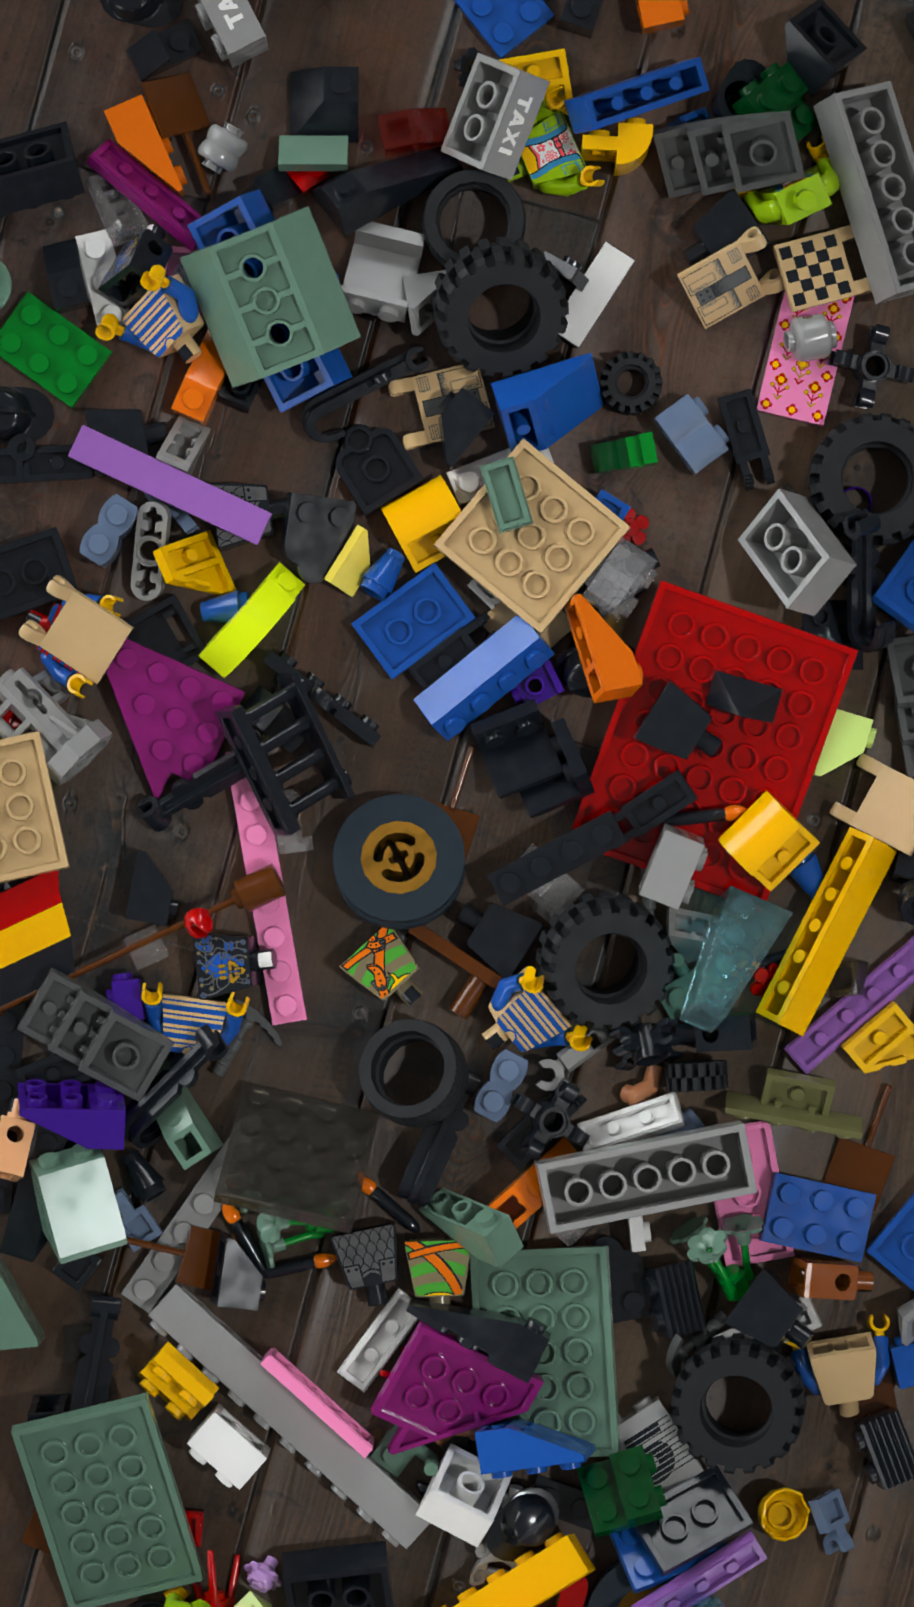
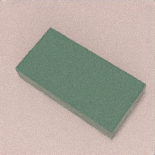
[278,135,349,171]
[480,456,533,534]

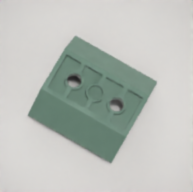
[180,206,361,388]

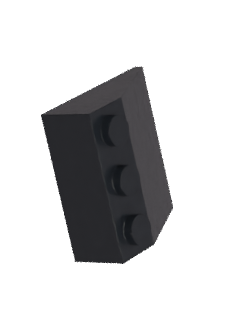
[282,1541,394,1607]

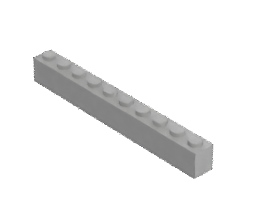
[148,1283,430,1549]

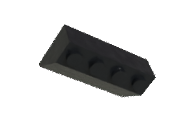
[0,121,85,218]

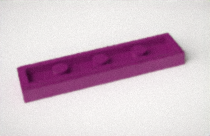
[86,138,203,252]

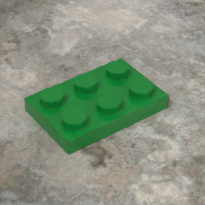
[0,292,113,409]

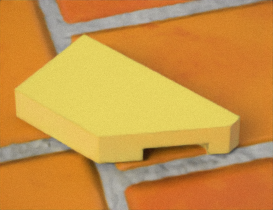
[324,525,371,597]

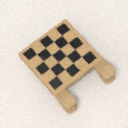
[772,225,872,313]

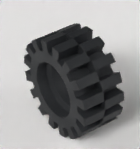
[600,351,663,416]
[665,1060,729,1092]

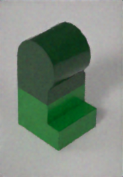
[589,432,658,474]

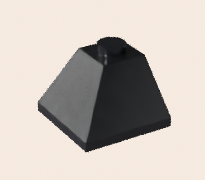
[785,0,867,97]
[290,66,359,143]

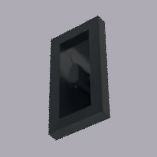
[706,670,783,723]

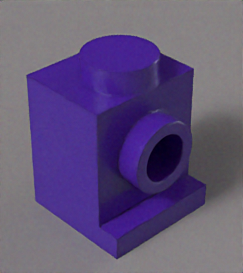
[510,660,564,705]
[106,972,147,1020]

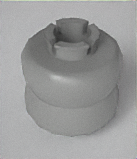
[198,121,248,175]

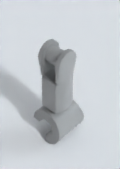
[533,1025,616,1091]

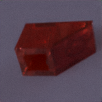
[378,108,449,157]

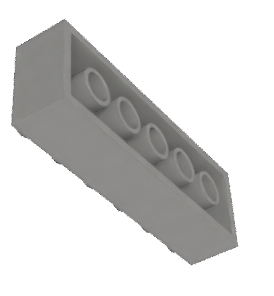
[813,81,914,304]
[534,1120,758,1234]

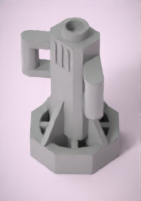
[0,667,113,786]

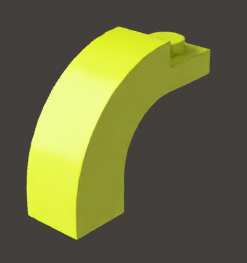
[198,562,305,678]

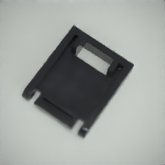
[126,594,206,666]

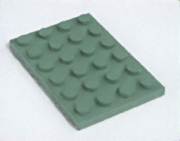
[470,1245,621,1457]
[11,1392,205,1607]

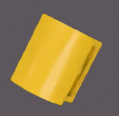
[580,118,653,176]
[381,475,462,573]
[718,790,820,892]
[137,1342,219,1421]

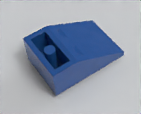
[491,352,604,452]
[475,1418,596,1479]

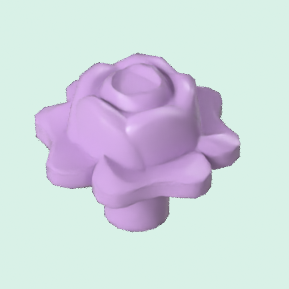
[244,1556,282,1593]

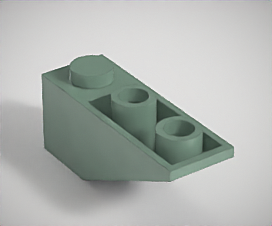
[154,1058,224,1171]
[419,1188,524,1268]

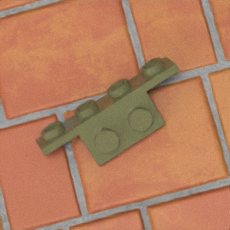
[725,1067,863,1139]

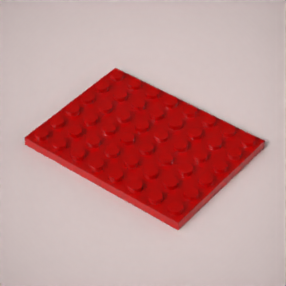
[571,580,858,911]

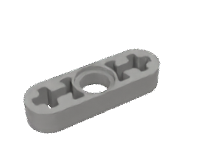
[131,499,172,601]

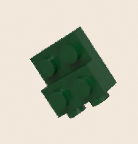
[732,62,819,142]
[577,1445,667,1538]

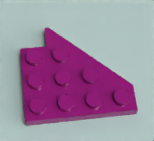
[106,638,245,799]
[371,1321,544,1455]

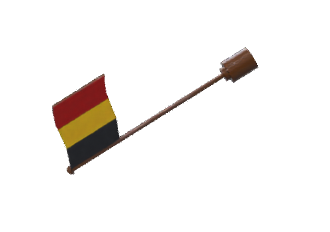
[0,864,287,1016]

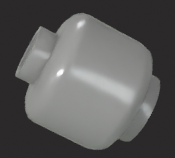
[783,314,837,362]

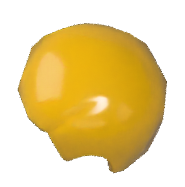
[757,1487,810,1542]

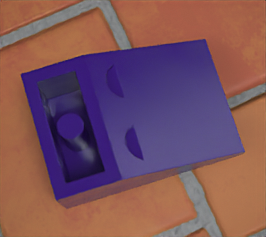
[17,1079,126,1150]

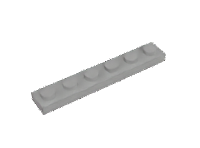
[121,1122,268,1313]

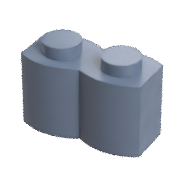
[653,394,729,476]
[79,494,139,568]
[474,1047,528,1123]

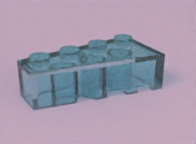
[679,886,793,1033]

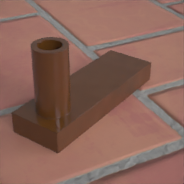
[408,925,503,1019]

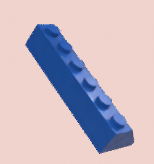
[187,189,353,412]

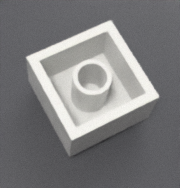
[187,1403,271,1490]
[416,1443,512,1547]

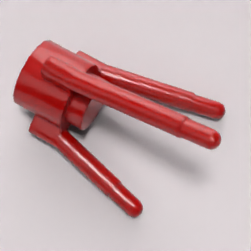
[192,1549,241,1607]

